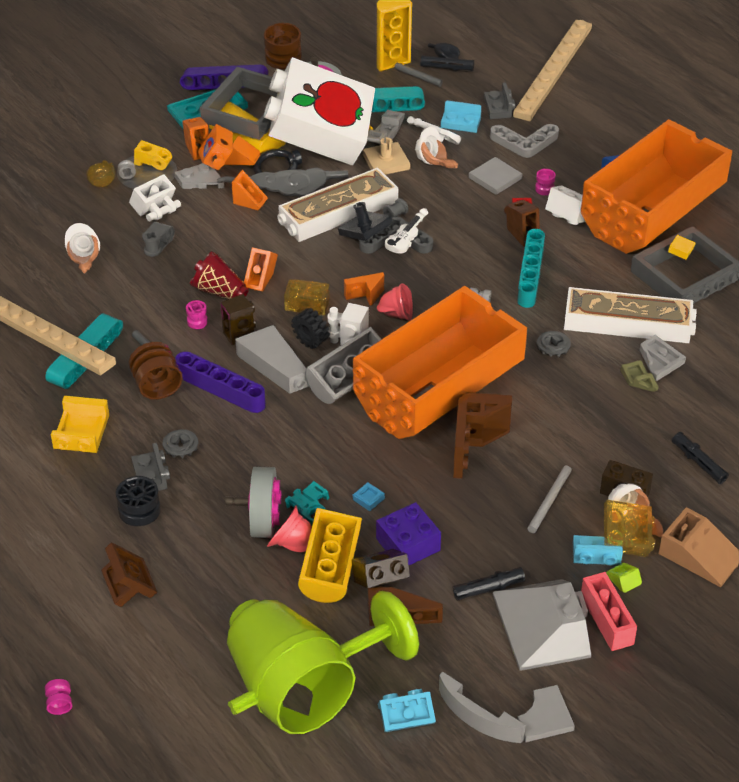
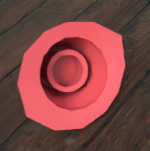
[377,283,413,321]
[267,505,312,552]

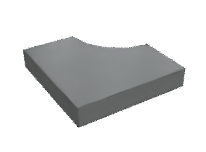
[517,685,575,742]

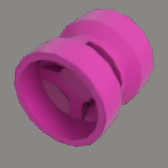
[535,169,556,195]
[186,300,208,329]
[45,679,72,715]

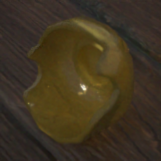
[87,160,116,187]

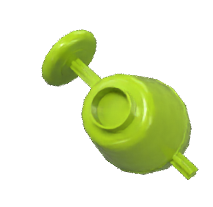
[227,591,419,734]

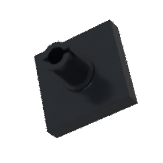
[338,202,393,241]

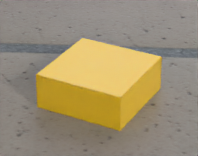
[668,235,695,260]

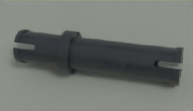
[420,55,474,71]
[672,432,729,484]
[452,567,525,601]

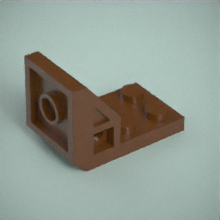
[453,393,512,478]

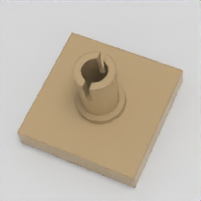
[363,137,410,175]

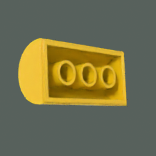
[377,0,412,71]
[209,102,286,153]
[298,508,362,603]

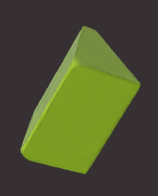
[606,563,642,593]

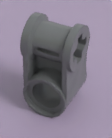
[142,222,175,257]

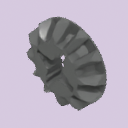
[537,331,571,357]
[163,429,199,459]

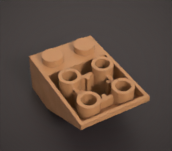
[659,507,739,587]

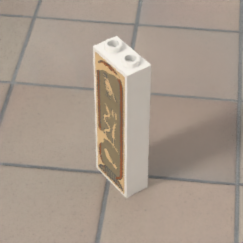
[277,168,398,242]
[564,287,696,343]

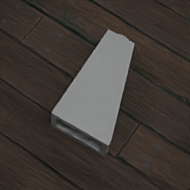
[235,325,309,393]

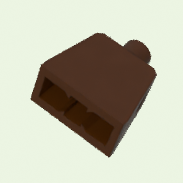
[504,200,540,246]

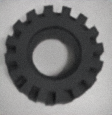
[291,308,330,349]

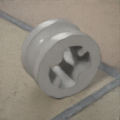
[118,160,136,179]

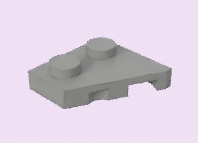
[174,163,224,189]

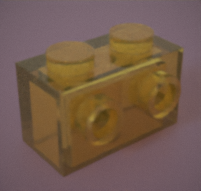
[284,279,330,315]

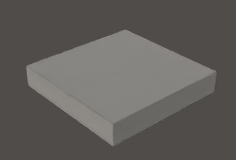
[469,157,522,195]

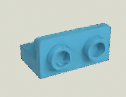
[441,100,481,133]
[573,535,623,565]
[378,689,436,732]

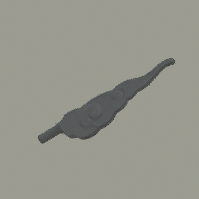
[217,168,348,197]

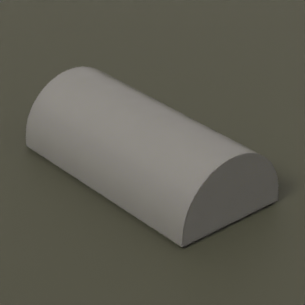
[306,327,382,404]

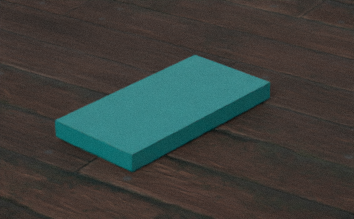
[167,90,248,129]

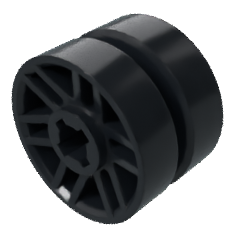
[116,476,160,526]

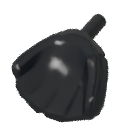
[428,43,460,58]

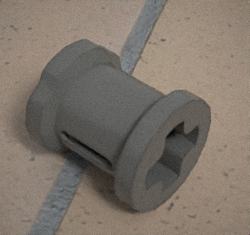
[383,198,409,217]

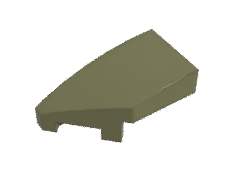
[620,360,659,392]

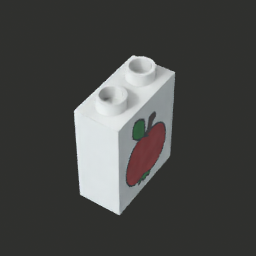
[264,57,375,166]

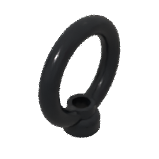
[253,149,302,174]

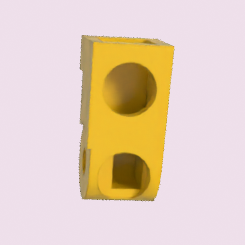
[134,140,172,170]

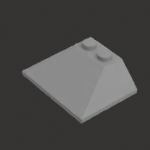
[493,579,591,671]

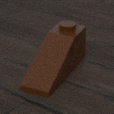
[368,587,443,626]

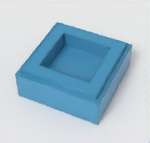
[353,482,385,511]

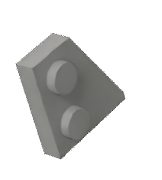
[640,335,686,381]

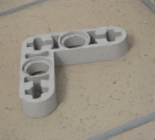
[490,124,559,158]

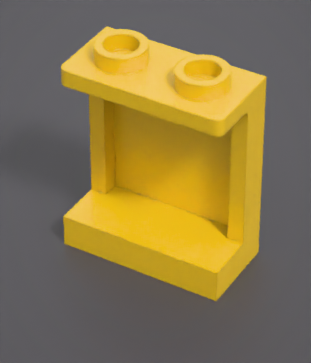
[51,396,109,453]

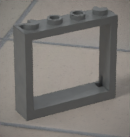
[200,67,277,140]
[631,226,739,304]

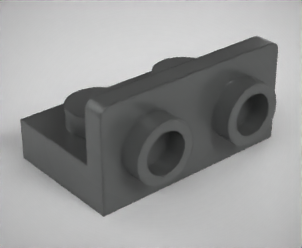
[484,82,515,119]
[131,443,170,491]

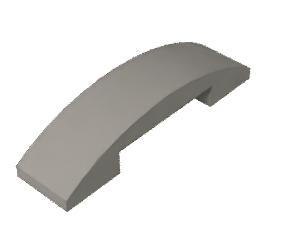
[367,110,405,144]
[439,672,526,743]

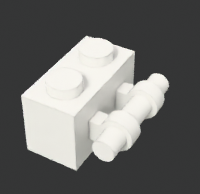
[129,175,181,222]
[545,186,586,225]
[328,303,369,345]

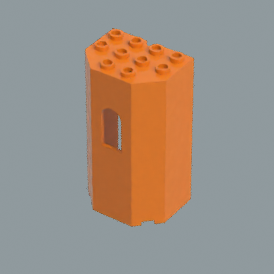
[581,119,732,254]
[353,286,527,439]

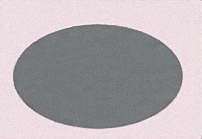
[117,156,177,189]

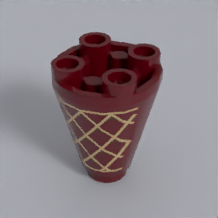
[190,251,249,299]

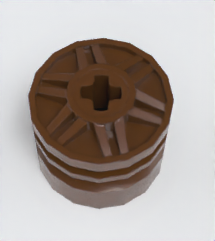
[264,23,302,69]
[129,342,183,400]

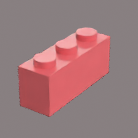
[581,572,637,651]

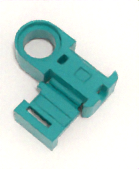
[285,481,330,526]

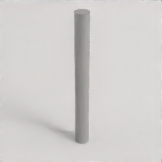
[527,465,572,533]

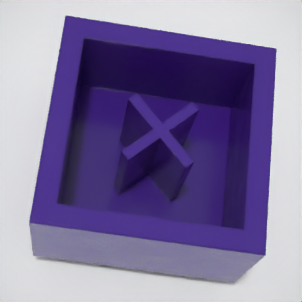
[376,502,441,565]

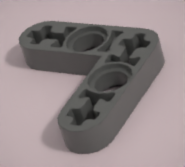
[359,217,433,254]

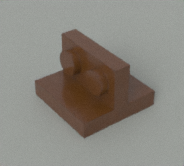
[101,542,157,607]

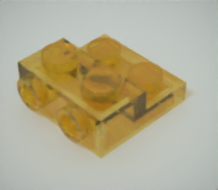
[604,500,655,557]

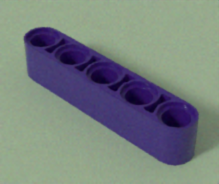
[180,65,269,90]
[175,352,266,413]

